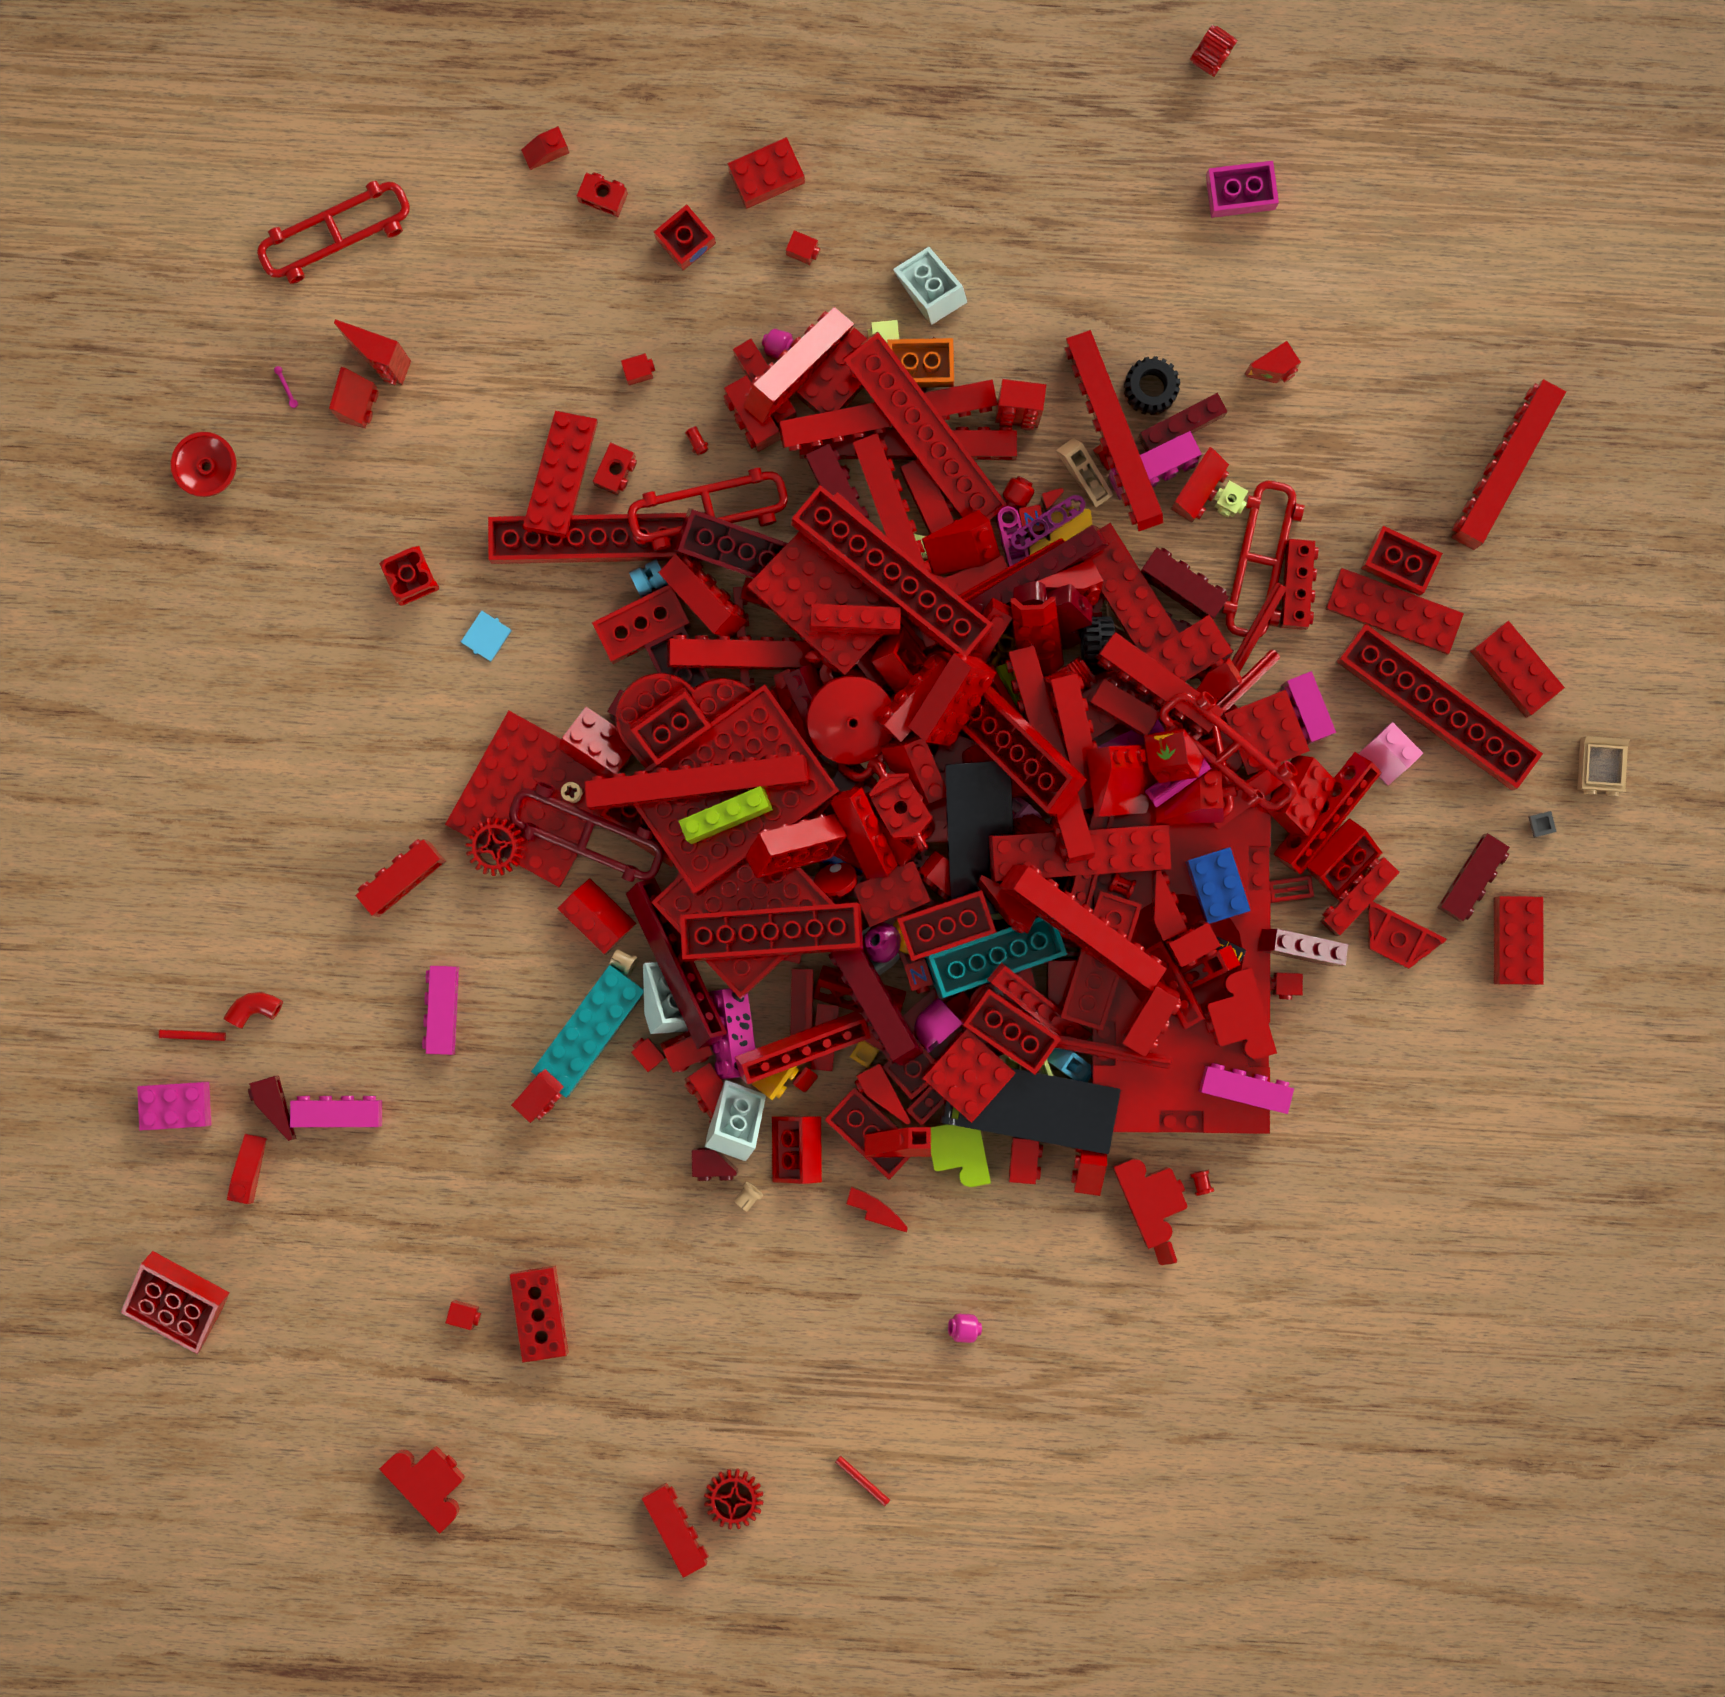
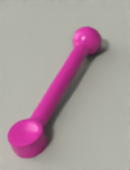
[274,366,298,408]

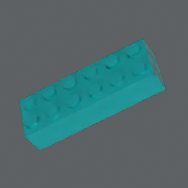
[924,917,1067,999]
[531,965,644,1098]

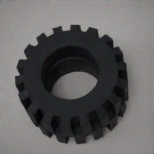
[1124,356,1180,415]
[1081,616,1115,672]

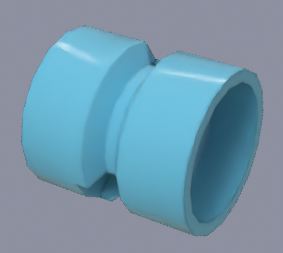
[629,559,668,598]

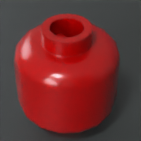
[1003,476,1035,510]

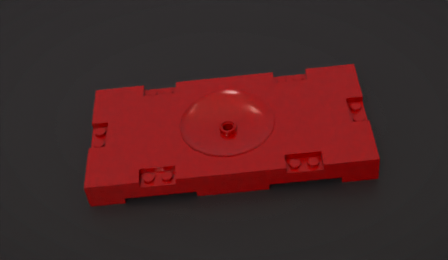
[1091,780,1271,1134]

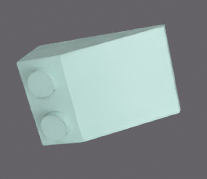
[893,247,967,325]
[643,962,688,1034]
[705,1080,766,1161]

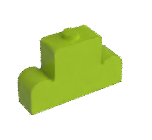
[931,1107,991,1187]

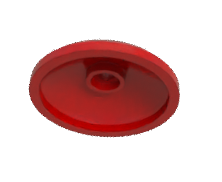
[171,432,237,497]

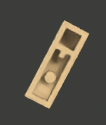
[1056,438,1113,507]

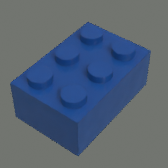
[1185,847,1251,924]

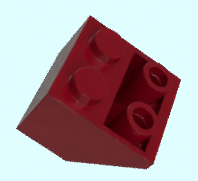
[692,1148,738,1181]

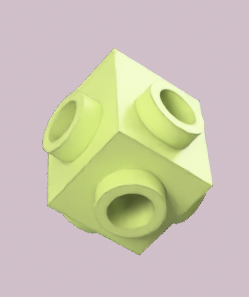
[1214,480,1248,517]

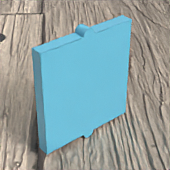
[461,610,512,662]

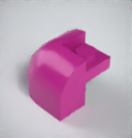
[914,998,962,1053]

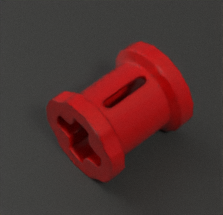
[1108,873,1136,899]
[1190,1169,1215,1196]

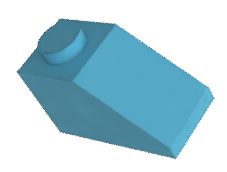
[1047,1048,1091,1082]

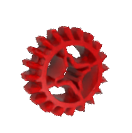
[465,817,525,876]
[704,1468,764,1530]

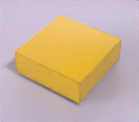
[850,1040,880,1068]

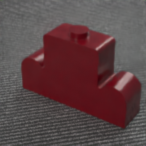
[1013,581,1093,650]

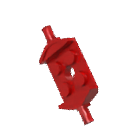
[869,762,933,852]

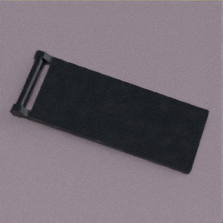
[945,761,1013,929]
[939,1068,1121,1154]

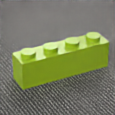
[679,786,773,844]

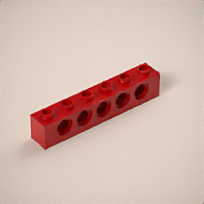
[1274,752,1382,875]

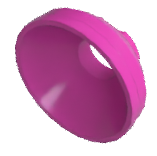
[863,923,901,963]

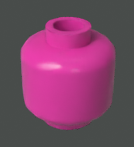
[762,329,794,358]
[948,1313,982,1343]

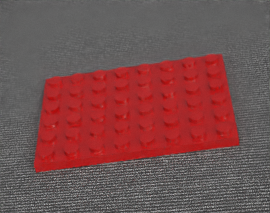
[634,684,840,895]

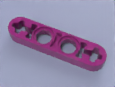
[1010,495,1085,551]

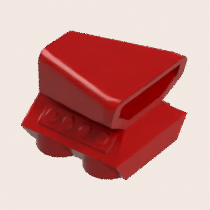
[379,546,439,606]

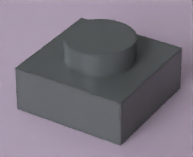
[1528,811,1557,838]

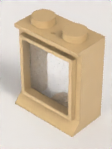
[1577,736,1630,797]

